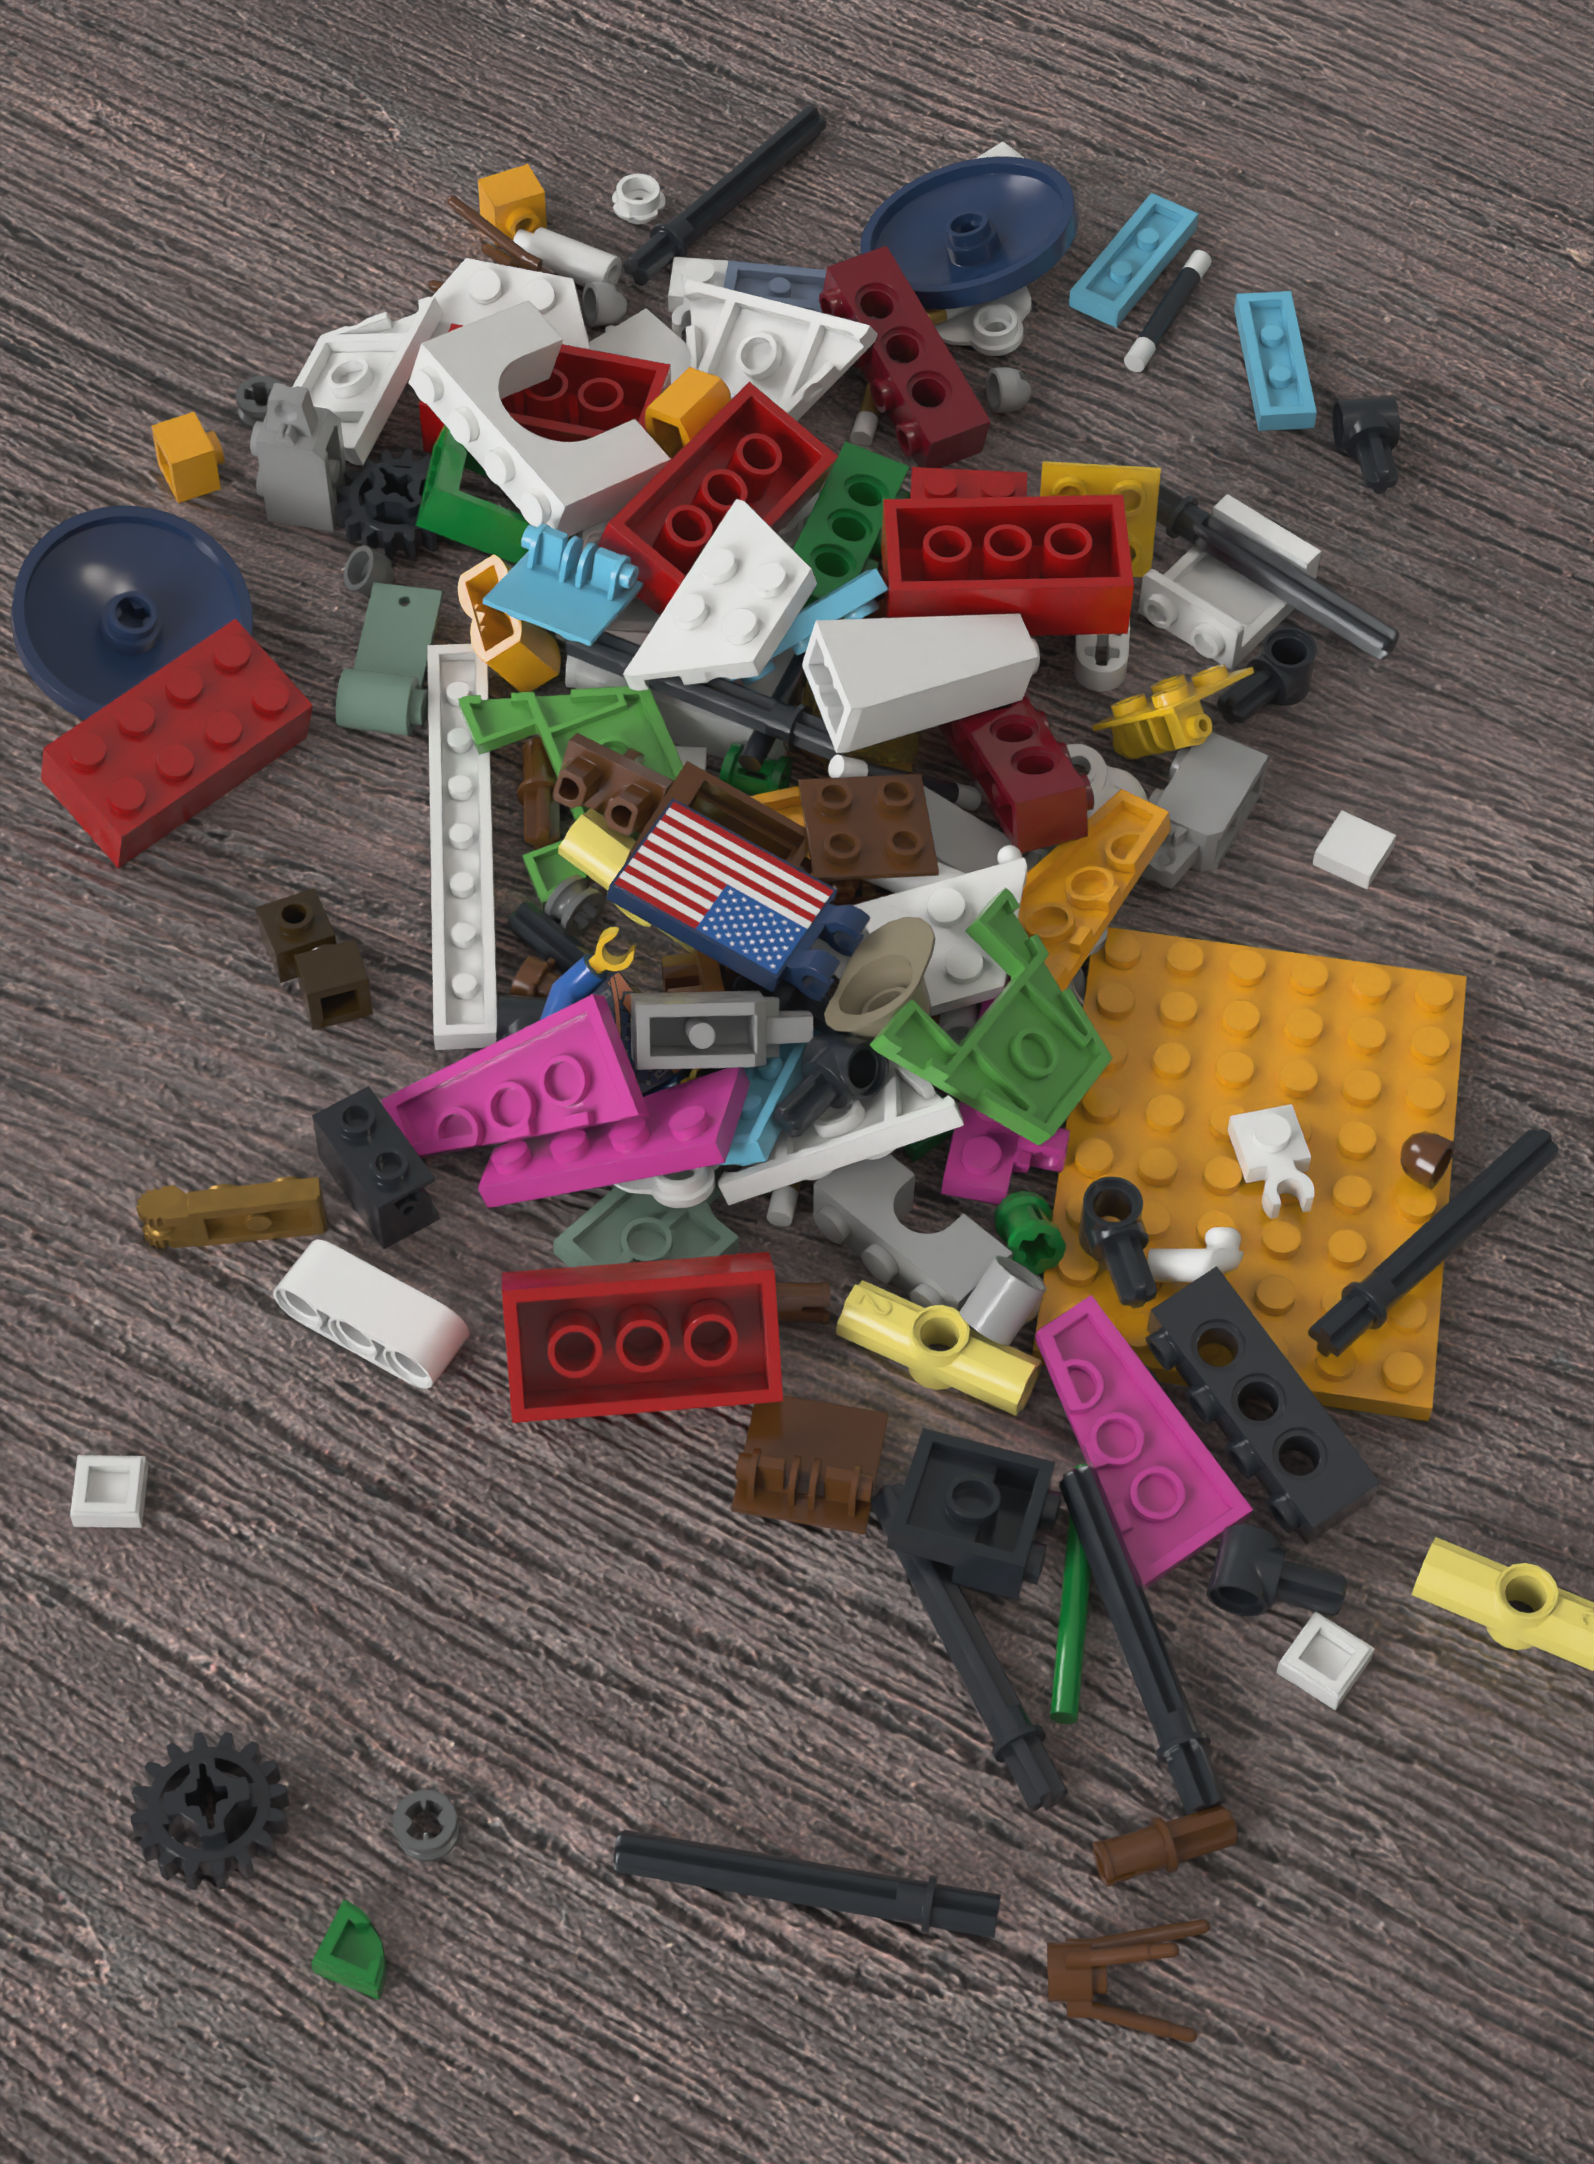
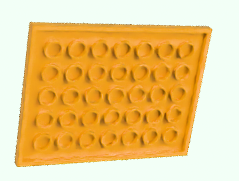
[1032,927,1467,1421]

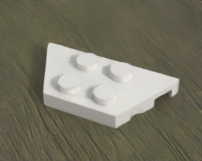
[430,258,591,349]
[684,278,878,421]
[293,296,443,465]
[623,499,817,691]
[810,858,1027,1016]
[718,1059,964,1205]

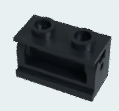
[312,1086,440,1250]

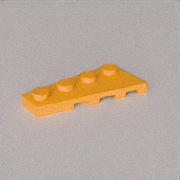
[1018,789,1171,992]

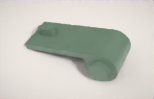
[336,582,443,736]

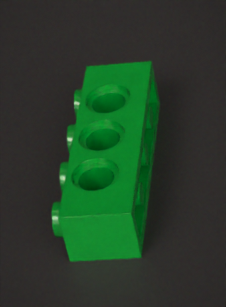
[793,441,910,620]

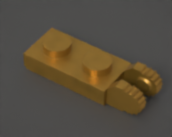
[136,1176,328,1250]

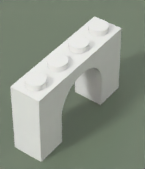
[409,300,671,537]

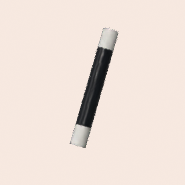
[1124,250,1212,372]
[828,755,982,811]

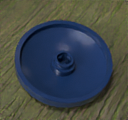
[860,156,1079,310]
[11,506,253,720]

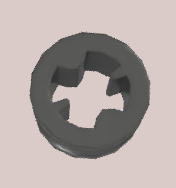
[235,376,282,431]
[544,874,605,937]
[392,1789,460,1861]

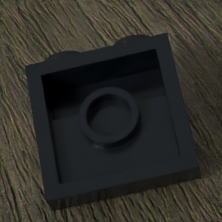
[887,1428,1062,1600]

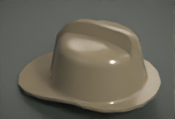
[824,917,936,1041]

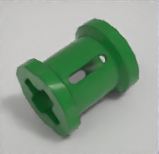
[719,742,793,796]
[993,1191,1066,1275]

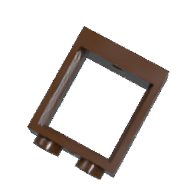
[625,761,812,875]

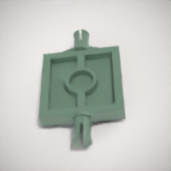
[553,1166,739,1267]

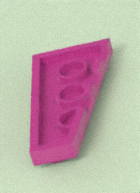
[381,994,650,1158]
[478,1067,750,1208]
[1035,1295,1253,1590]

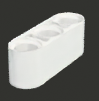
[273,1239,470,1389]

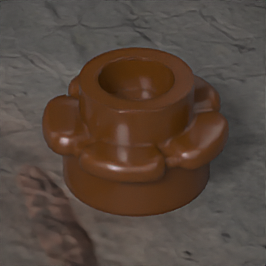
[509,955,561,997]

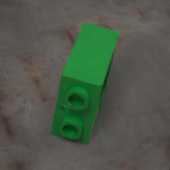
[416,425,576,564]

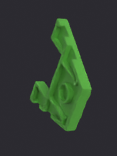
[458,686,683,912]
[870,887,1113,1146]

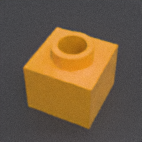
[478,164,547,248]
[151,412,225,503]

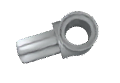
[960,1255,1047,1345]

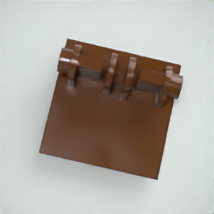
[798,774,939,903]
[731,1395,889,1534]

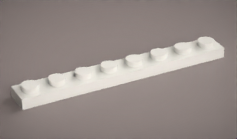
[427,643,498,1050]

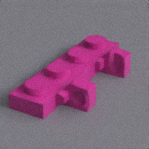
[941,975,1070,1205]

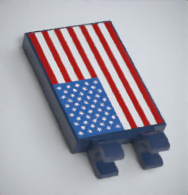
[606,798,871,1002]

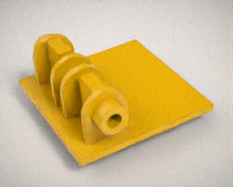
[1040,461,1161,578]
[1092,664,1254,760]

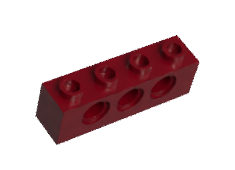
[819,245,991,468]
[937,689,1094,853]

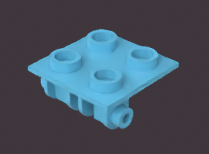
[482,523,643,646]

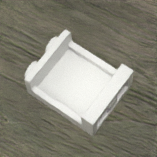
[1138,494,1321,671]

